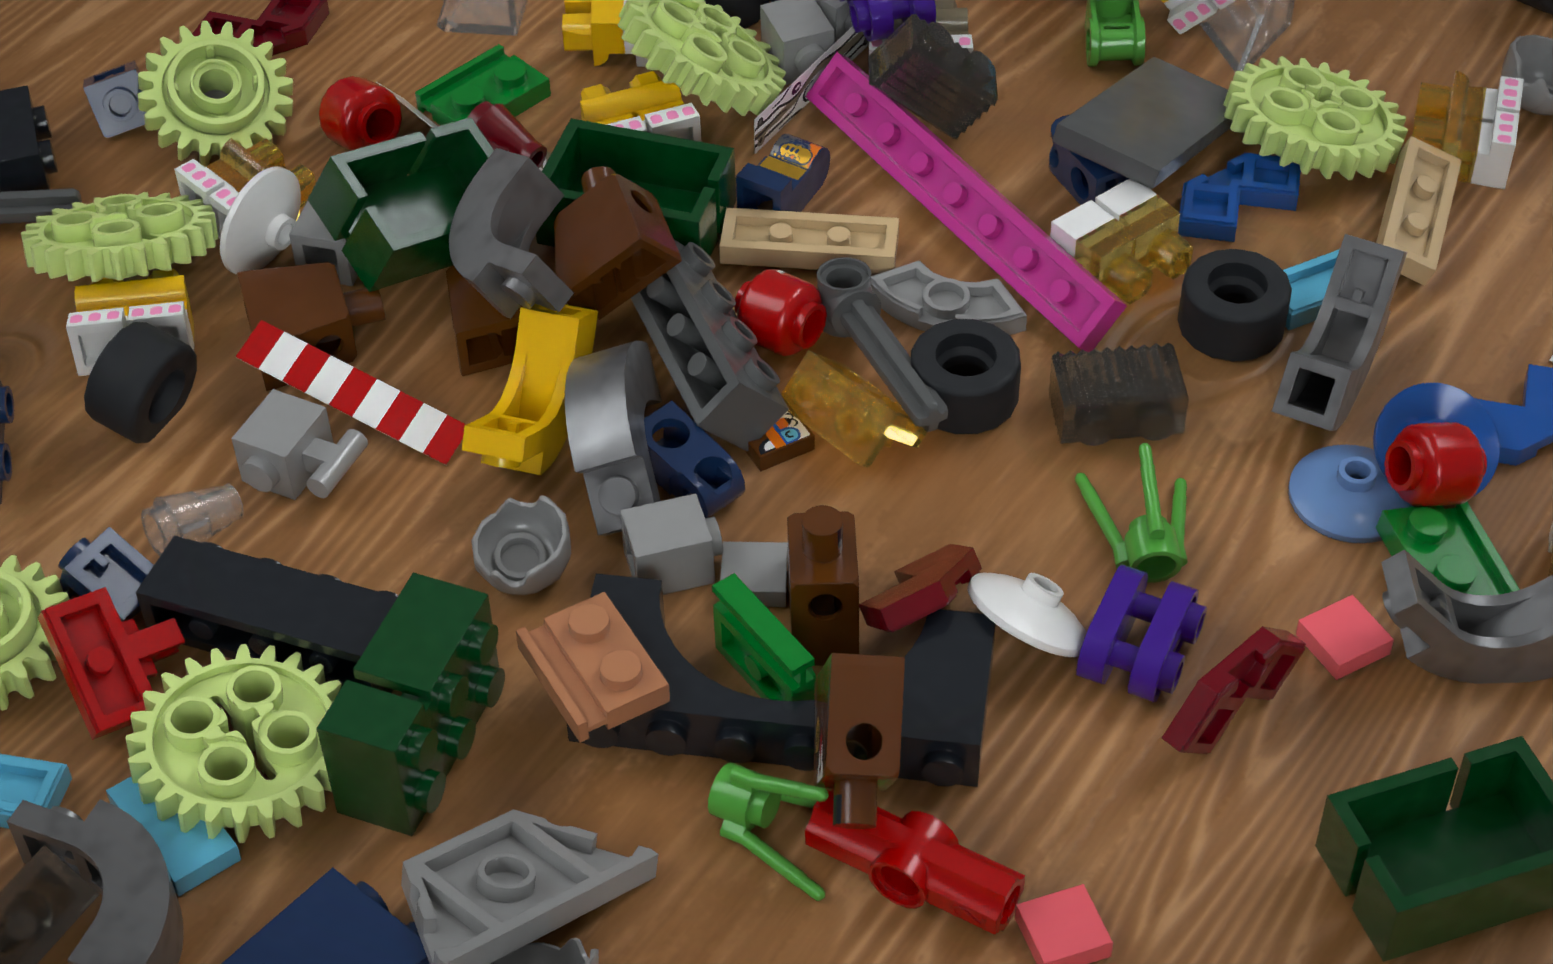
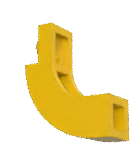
[462,304,598,475]

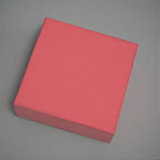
[1296,595,1394,680]
[1015,884,1113,964]

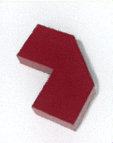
[192,0,329,56]
[859,544,982,633]
[1162,626,1306,754]

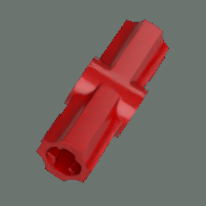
[805,789,1025,935]

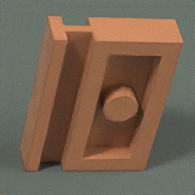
[516,592,670,743]

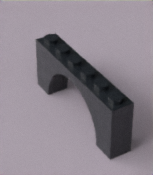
[566,573,996,787]

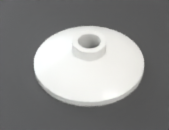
[220,166,301,275]
[967,572,1087,657]

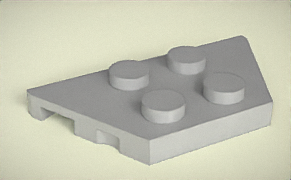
[401,809,659,964]

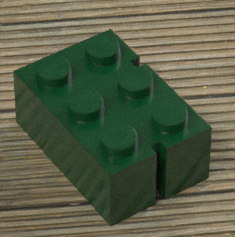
[307,117,494,293]
[536,118,736,257]
[317,572,505,836]
[1315,736,1553,962]

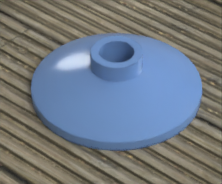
[1288,445,1414,543]

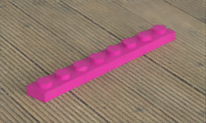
[805,52,1127,353]

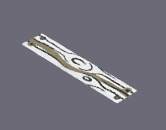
[754,26,869,154]

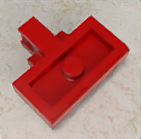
[38,587,185,740]

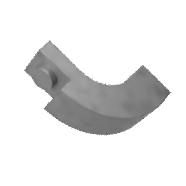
[449,148,574,319]
[1271,234,1407,431]
[565,341,662,536]
[1381,550,1553,684]
[7,799,183,964]

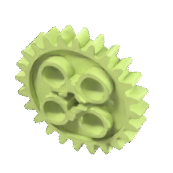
[617,0,786,116]
[1223,56,1408,180]
[21,192,218,282]
[126,644,341,843]

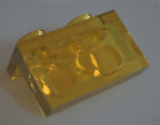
[781,350,928,467]

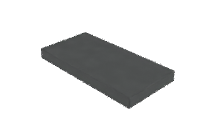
[1052,57,1233,189]

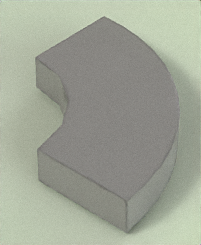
[871,260,1027,335]

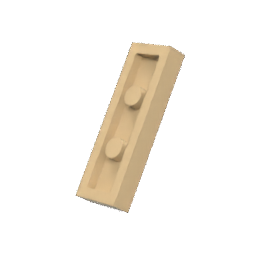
[1376,136,1462,286]
[719,207,899,274]

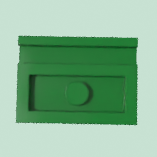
[415,44,551,126]
[1376,502,1520,595]
[712,573,816,701]

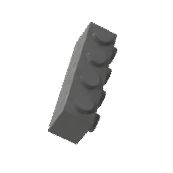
[631,240,789,451]

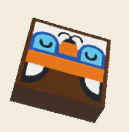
[746,397,815,472]

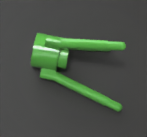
[1075,443,1188,583]
[708,762,829,901]

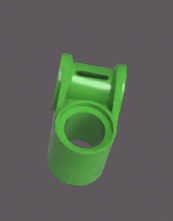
[1084,0,1146,67]

